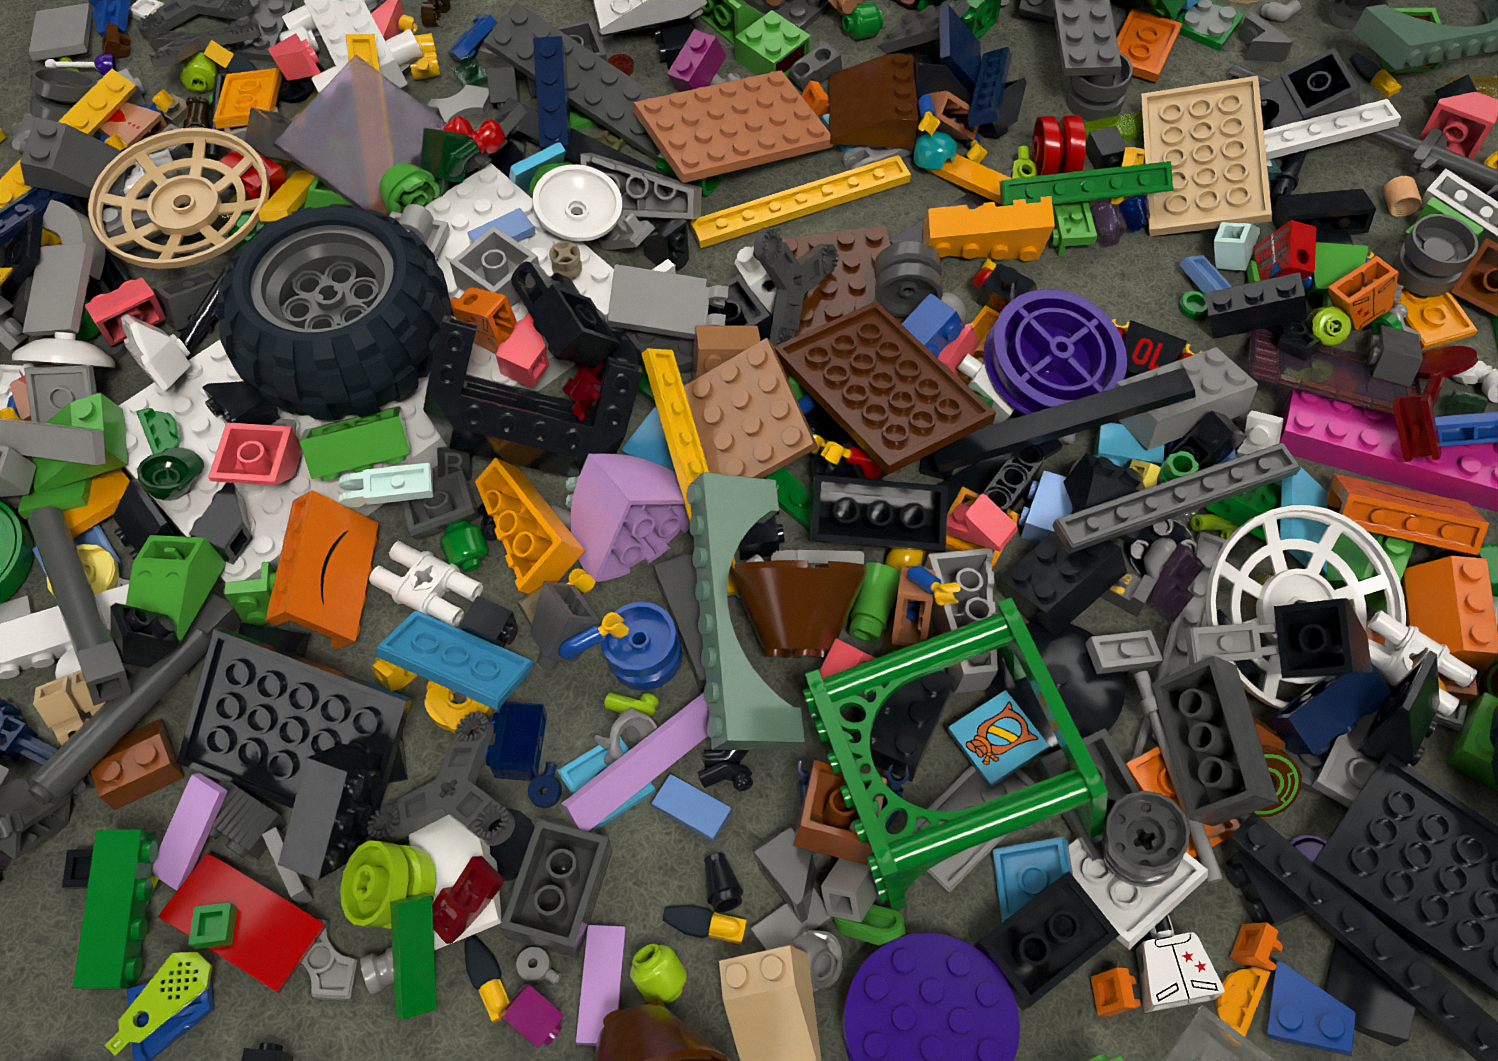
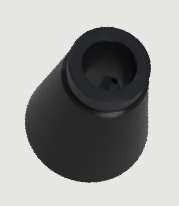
[704,853,743,912]

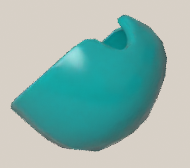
[913,131,958,169]

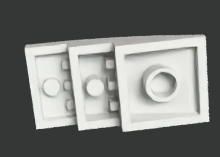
[409,790,502,951]

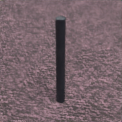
[207,74,225,161]

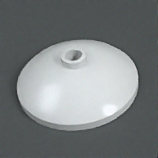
[533,165,622,241]
[12,332,115,368]

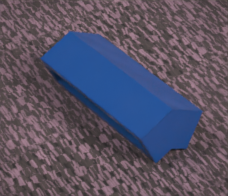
[1435,412,1498,446]

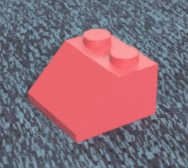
[1419,92,1498,159]
[84,277,166,347]
[208,423,302,485]

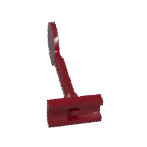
[1392,346,1478,462]

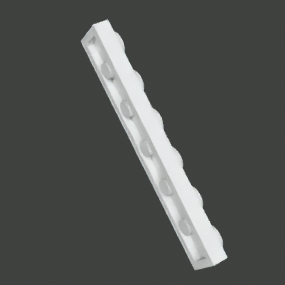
[1264,99,1401,160]

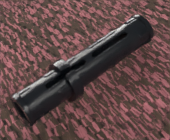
[1270,149,1309,205]
[179,267,228,354]

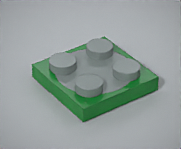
[1176,0,1244,52]

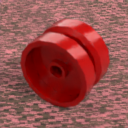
[1032,115,1086,176]

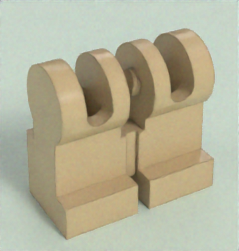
[33,670,106,746]

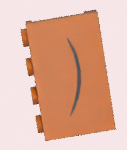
[1328,473,1489,555]
[265,490,379,649]

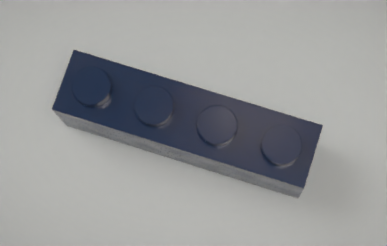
[533,36,573,158]

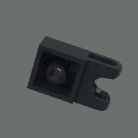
[1259,47,1361,131]
[511,261,620,368]

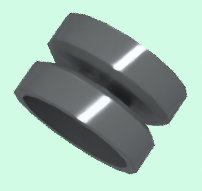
[30,68,97,122]
[874,241,943,318]

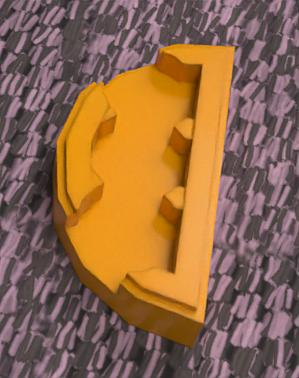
[1215,967,1271,1043]

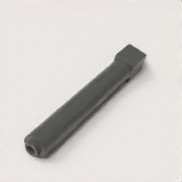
[28,506,131,706]
[28,592,241,805]

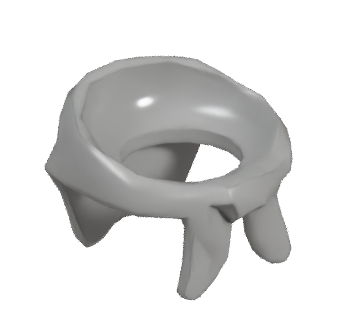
[594,708,657,765]

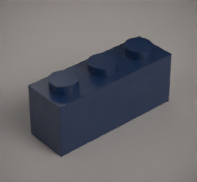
[1270,662,1392,756]

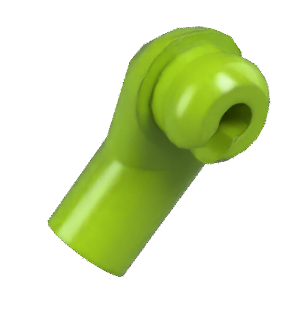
[1191,514,1239,539]
[604,692,659,717]

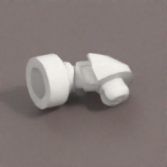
[1452,360,1498,403]

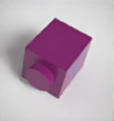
[498,984,564,1048]

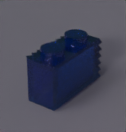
[486,702,547,781]

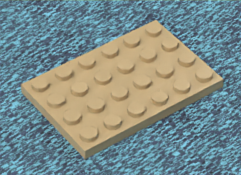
[1141,76,1272,237]

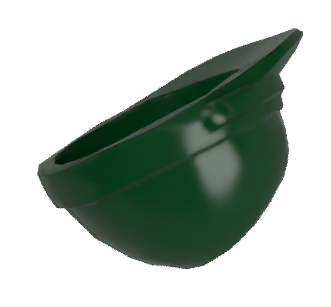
[137,448,204,501]

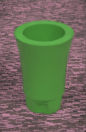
[848,562,901,643]

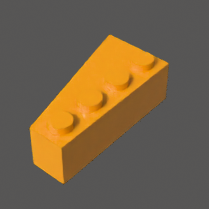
[922,196,1055,261]
[475,457,585,594]

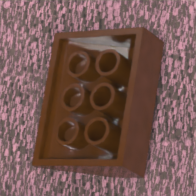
[829,53,918,149]

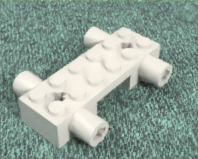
[282,0,424,101]

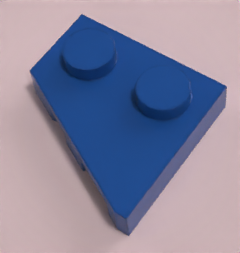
[88,0,131,37]
[448,14,498,61]
[1267,961,1356,1056]
[127,971,214,1061]

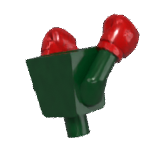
[420,116,505,197]

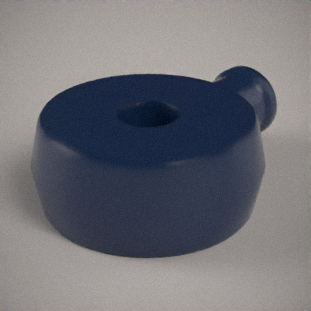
[528,763,562,808]

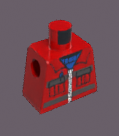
[1253,220,1316,281]

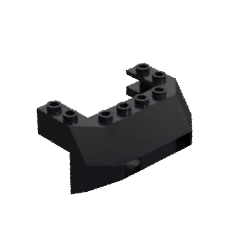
[423,315,642,477]

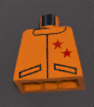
[1328,256,1399,331]
[450,287,517,354]

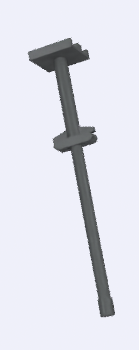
[1227,63,1498,188]

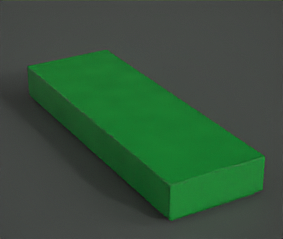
[390,893,437,1020]

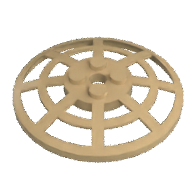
[88,128,270,269]

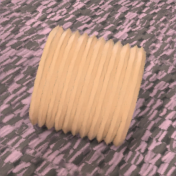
[1382,176,1422,217]

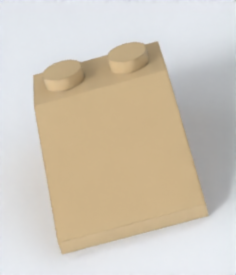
[719,945,822,1061]

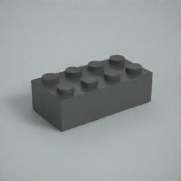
[1152,656,1279,826]

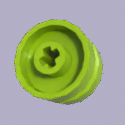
[340,840,436,929]

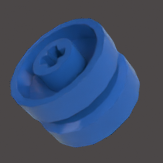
[601,602,683,691]

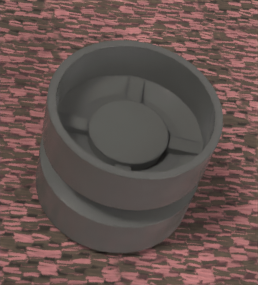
[1066,52,1133,122]
[1393,214,1478,297]

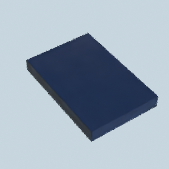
[939,4,981,93]

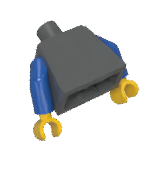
[530,568,629,670]

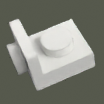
[1236,410,1284,458]

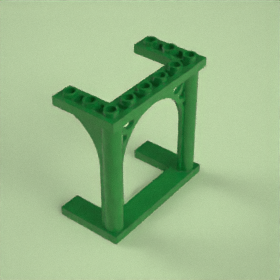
[803,597,1108,911]

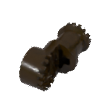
[421,0,451,27]
[183,96,212,150]

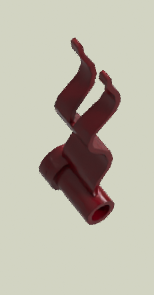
[562,362,604,422]

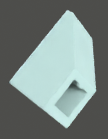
[1214,222,1260,271]

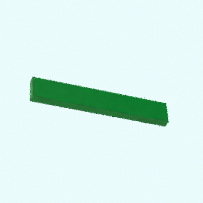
[999,161,1173,206]

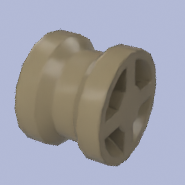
[549,241,582,279]

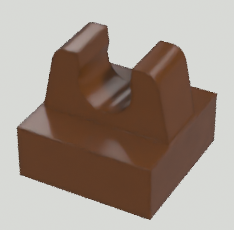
[102,22,131,58]

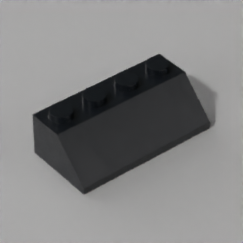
[809,475,948,552]

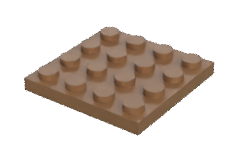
[684,338,818,479]

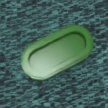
[834,904,906,946]

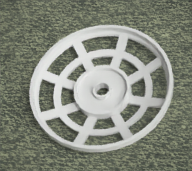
[1206,505,1406,710]

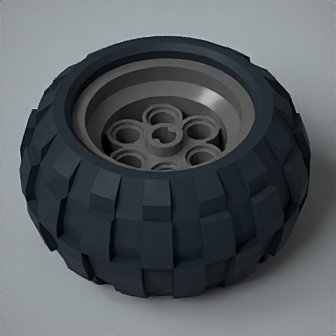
[217,204,451,420]

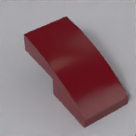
[432,856,505,944]

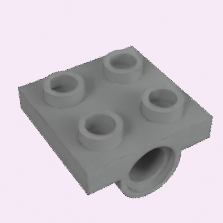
[390,204,450,260]

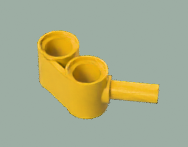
[410,33,441,80]

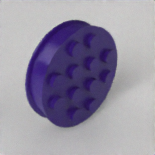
[984,289,1127,415]
[842,933,1020,1061]

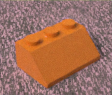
[1402,556,1498,670]

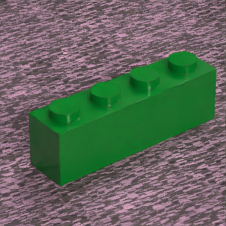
[73,830,158,991]

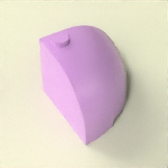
[570,454,690,582]

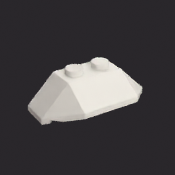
[121,314,191,391]

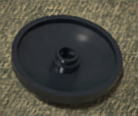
[985,622,1125,752]

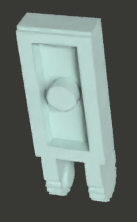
[339,463,434,508]

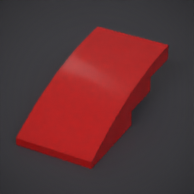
[158,853,326,994]

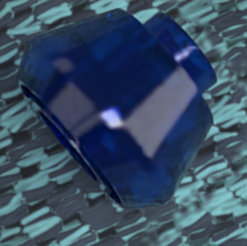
[1111,195,1150,232]

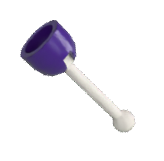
[45,54,116,75]

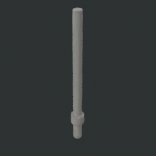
[1134,671,1223,883]

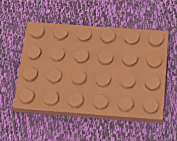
[633,70,833,183]

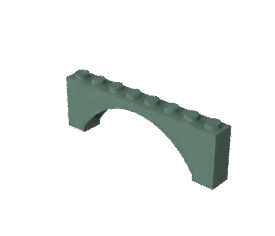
[1352,0,1498,70]
[687,472,805,751]

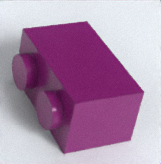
[667,29,726,92]

